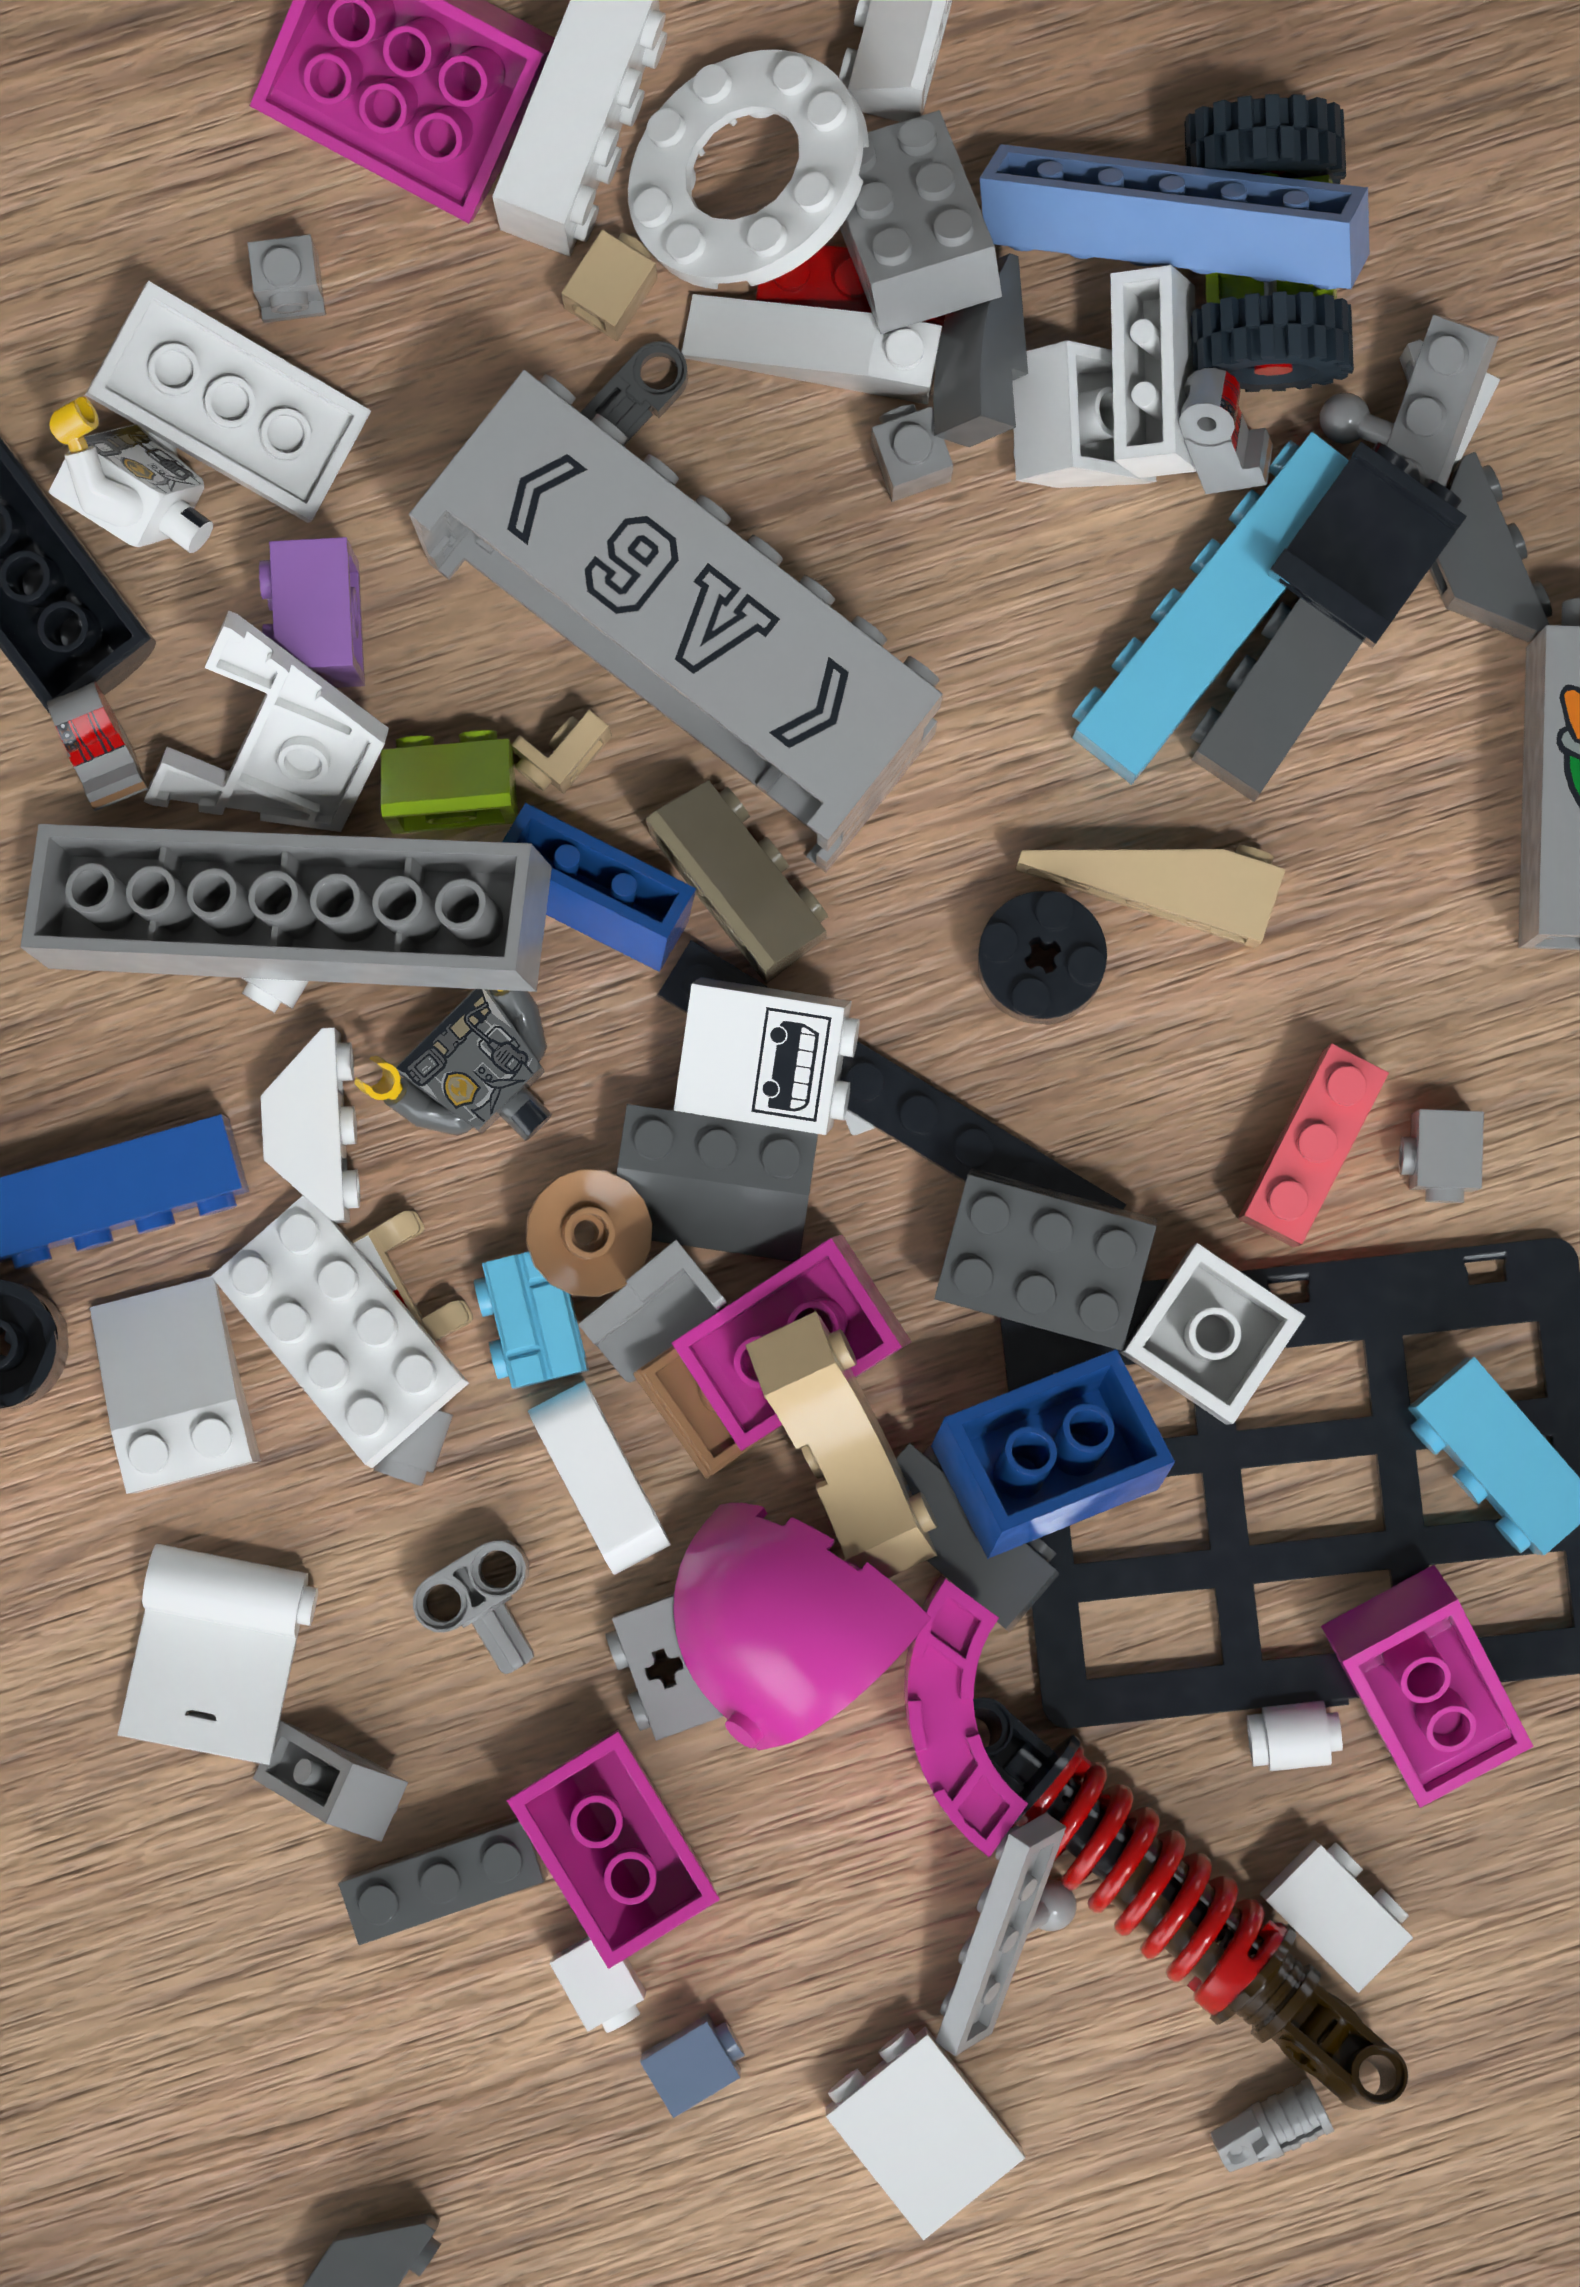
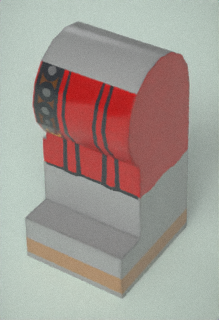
[1179,368,1273,494]
[47,682,148,811]

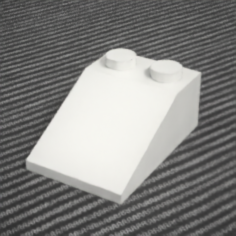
[90,1276,261,1494]

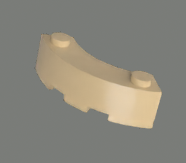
[746,1312,938,1578]

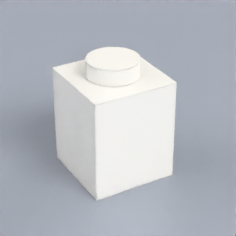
[550,1936,646,2033]

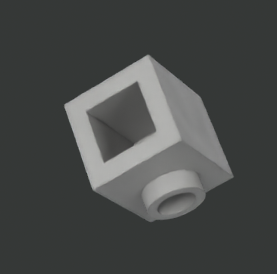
[871,404,953,502]
[1399,1109,1484,1203]

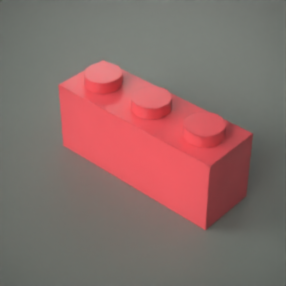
[1237,1043,1389,1248]

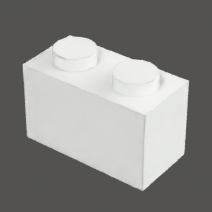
[1260,1839,1413,1993]

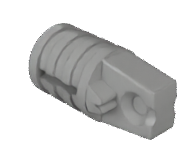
[1211,2077,1334,2172]

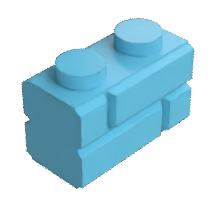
[474,1251,589,1389]

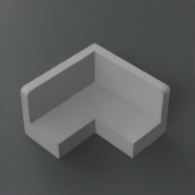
[578,1240,727,1383]

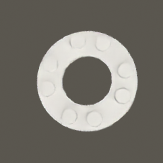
[628,50,869,289]

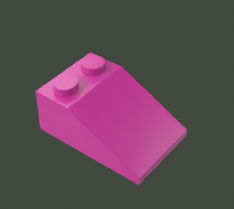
[672,1235,912,1451]
[1321,1565,1534,1808]

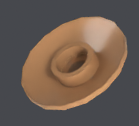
[526,1169,652,1297]

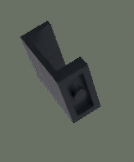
[1268,442,1467,649]

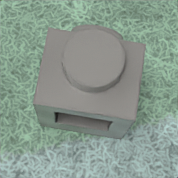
[247,234,326,323]

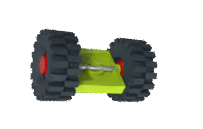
[1184,94,1354,392]

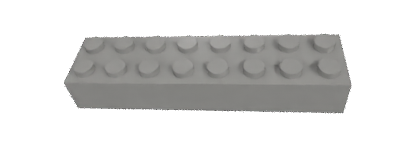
[20,824,552,992]

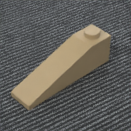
[1015,845,1286,949]

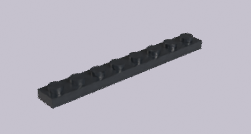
[658,940,1127,1209]

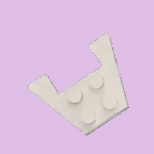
[144,611,389,832]

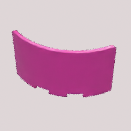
[904,1575,1028,1857]

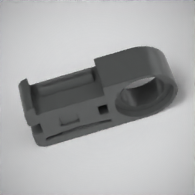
[580,341,688,446]

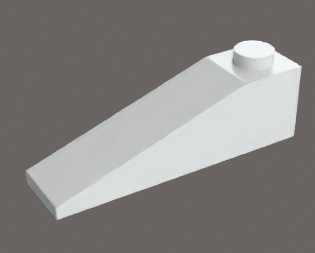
[681,294,942,405]

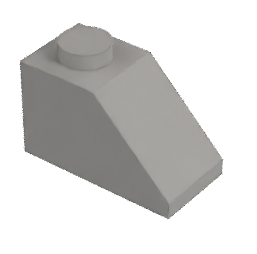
[253,1720,408,1842]

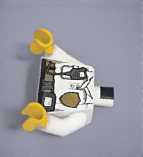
[49,397,213,553]

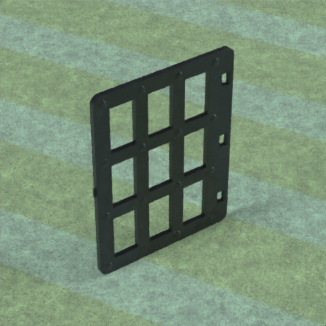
[1000,1238,1580,1729]

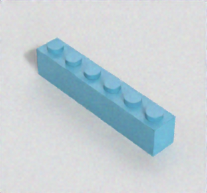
[1072,432,1349,785]

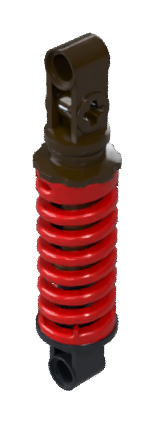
[973,1697,1408,2110]

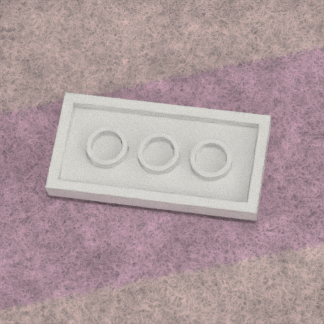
[85,281,371,523]
[211,1195,469,1468]

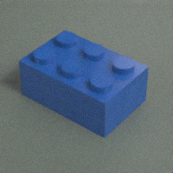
[931,1349,1175,1559]

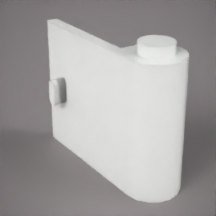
[118,1544,318,1765]

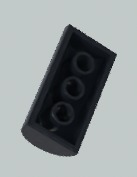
[0,437,156,714]

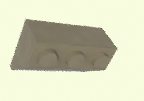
[646,780,828,984]

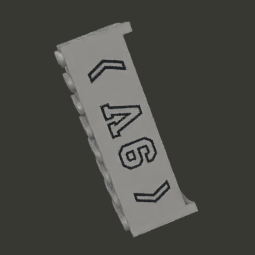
[409,370,943,873]

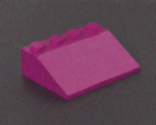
[250,0,555,224]

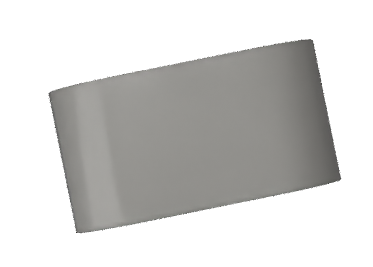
[413,1540,534,1674]

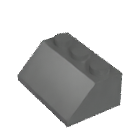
[617,1104,818,1262]

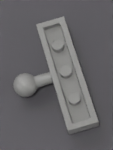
[1319,315,1499,486]
[935,1813,1077,2056]

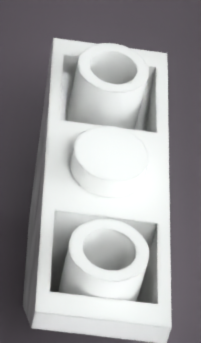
[261,1028,360,1224]

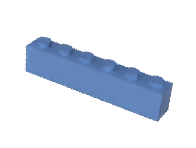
[979,144,1370,290]

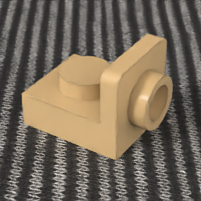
[511,710,612,794]

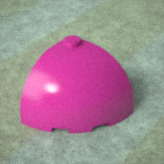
[674,1503,932,1751]

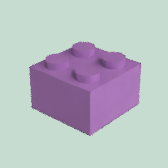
[259,537,365,688]

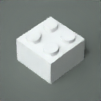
[1119,1243,1305,1425]

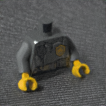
[355,989,552,1141]

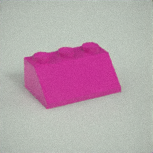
[507,1729,720,1969]

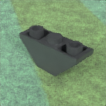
[1429,452,1552,642]
[302,2213,442,2287]

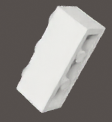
[1110,265,1197,478]

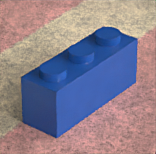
[502,803,696,972]

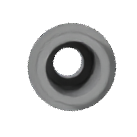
[374,1407,453,1486]

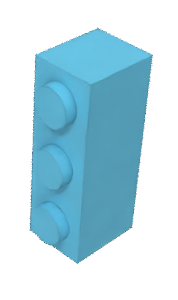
[1408,1357,1580,1555]

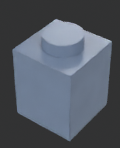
[640,2014,745,2118]

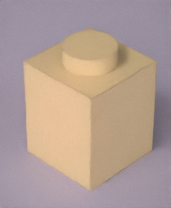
[561,230,657,341]

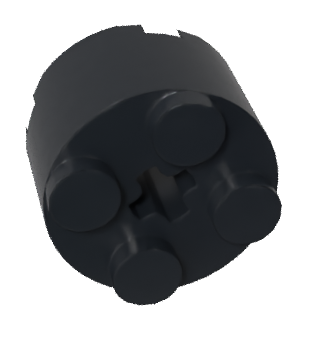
[978,891,1107,1025]
[0,1280,69,1410]

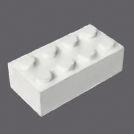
[492,0,667,257]

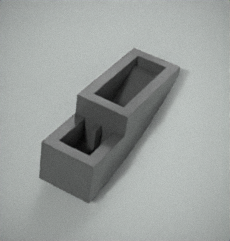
[933,253,1028,447]

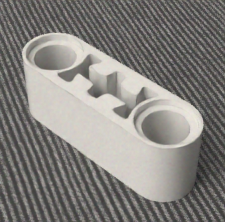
[528,1380,671,1575]

